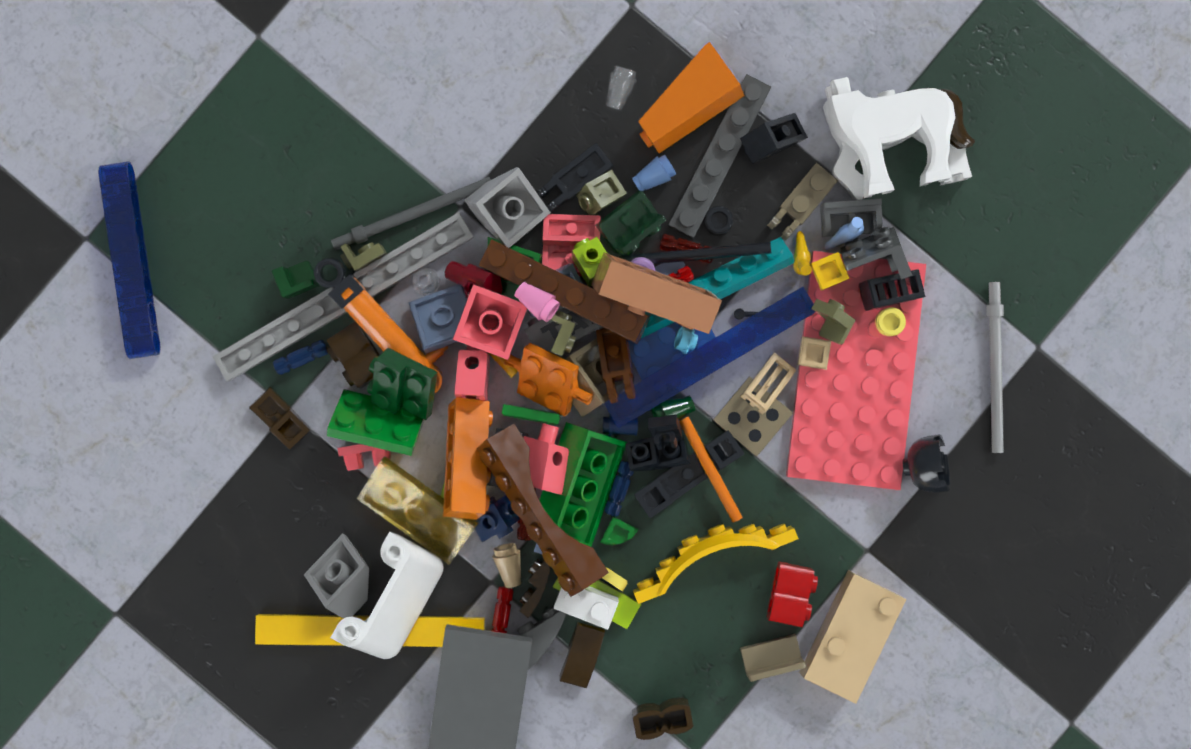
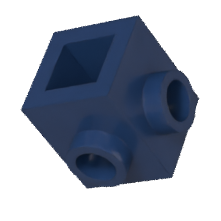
[469,495,521,542]

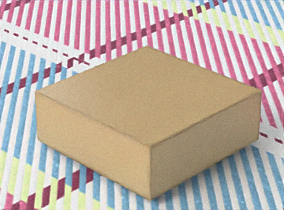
[797,337,831,370]

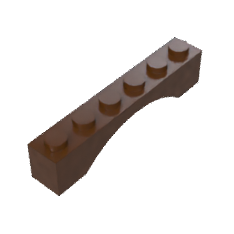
[479,239,650,344]
[477,424,609,597]

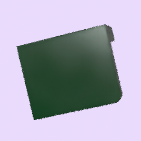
[272,261,319,299]

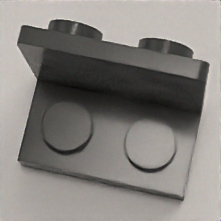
[840,227,912,280]

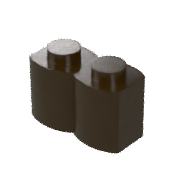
[327,322,380,389]
[632,698,694,740]

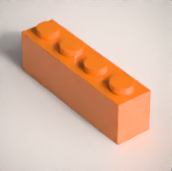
[443,397,493,520]

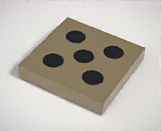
[713,376,793,457]

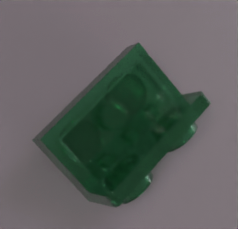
[595,190,666,255]

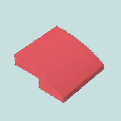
[542,214,601,276]

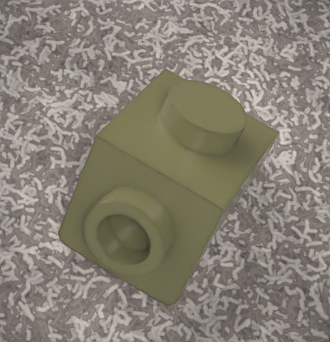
[811,299,856,345]
[550,310,576,357]

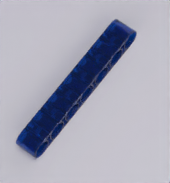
[98,161,161,359]

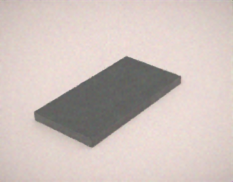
[428,624,533,749]

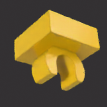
[810,252,850,290]

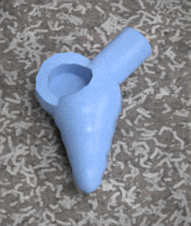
[824,217,864,250]

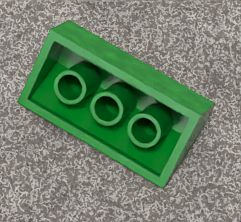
[539,422,627,547]

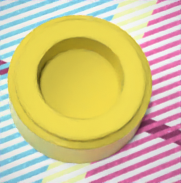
[875,307,906,336]
[602,567,628,592]

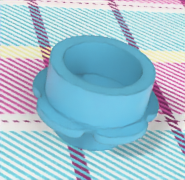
[674,327,698,354]

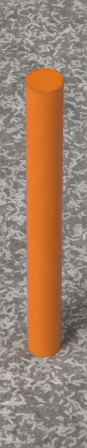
[679,417,743,523]

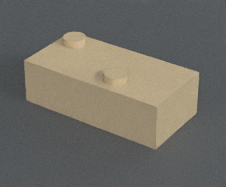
[799,570,906,704]

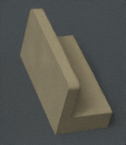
[740,634,806,682]

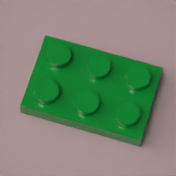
[327,389,424,456]

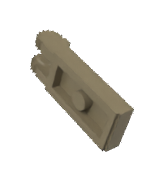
[767,163,838,241]

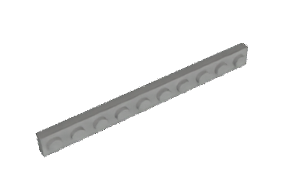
[213,212,474,381]

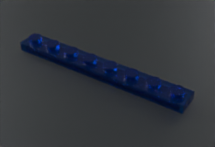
[604,286,815,428]

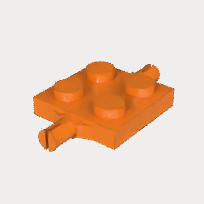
[504,343,593,417]

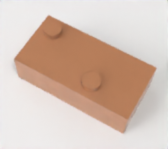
[591,252,722,334]

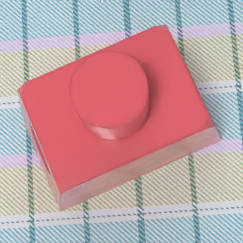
[454,345,490,401]
[523,423,569,495]

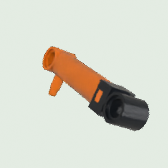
[314,258,449,393]

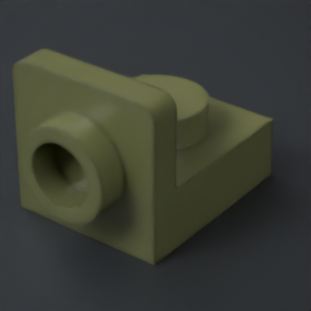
[576,170,627,215]
[340,242,387,272]

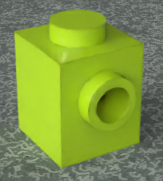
[572,237,607,287]

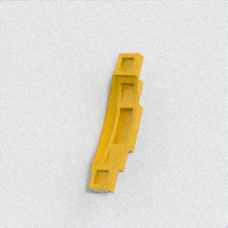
[633,524,799,604]

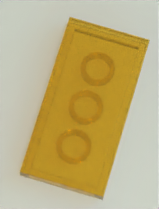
[357,456,479,565]

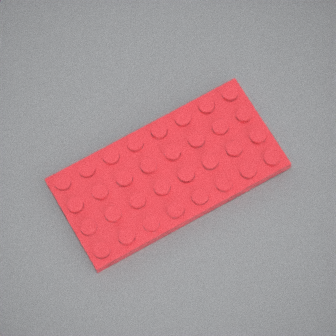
[786,251,926,490]

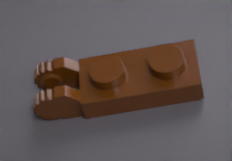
[596,328,636,404]

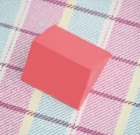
[453,284,527,360]

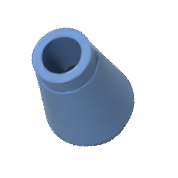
[632,155,676,192]

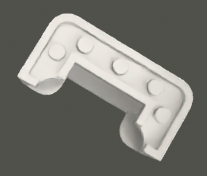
[331,532,443,659]

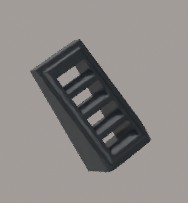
[859,269,926,311]

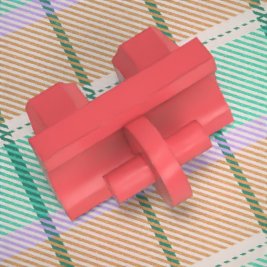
[337,444,391,471]

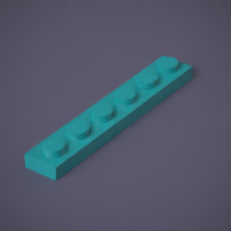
[641,237,795,338]

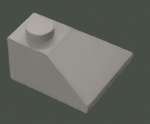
[464,167,551,248]
[304,533,369,619]

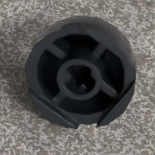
[903,434,950,493]

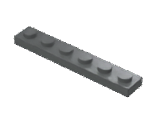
[668,74,771,239]

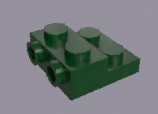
[367,348,438,420]

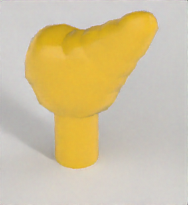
[793,231,812,276]

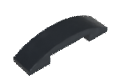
[634,430,745,518]

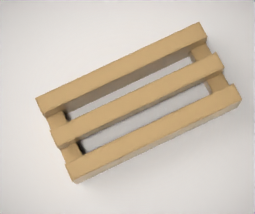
[740,352,797,415]

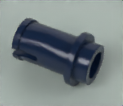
[602,414,638,437]

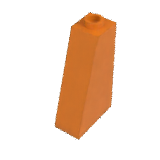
[638,42,744,153]

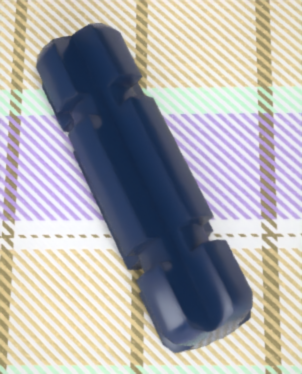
[273,340,328,375]
[604,461,634,517]

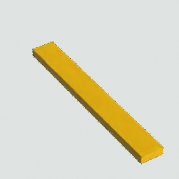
[255,614,485,647]

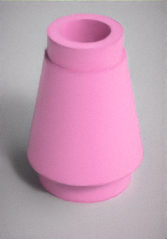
[514,282,560,322]

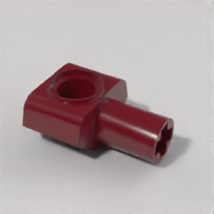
[445,261,503,299]

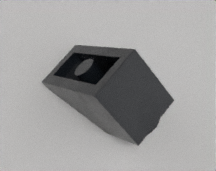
[740,113,808,163]

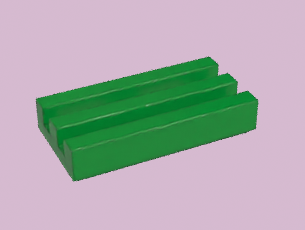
[502,404,561,425]

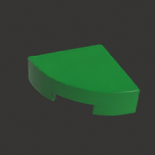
[600,516,638,545]

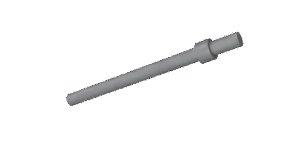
[986,282,1004,453]

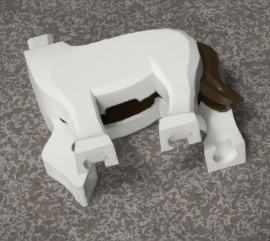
[823,77,975,200]

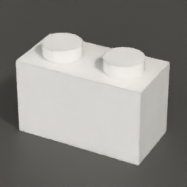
[554,586,619,630]

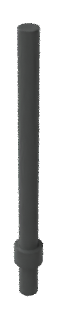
[331,177,491,250]

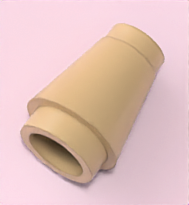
[492,543,521,588]

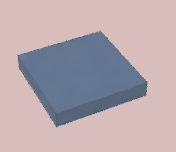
[408,284,467,354]

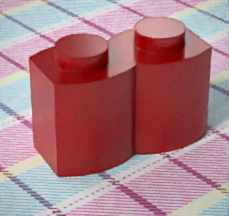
[767,561,818,627]

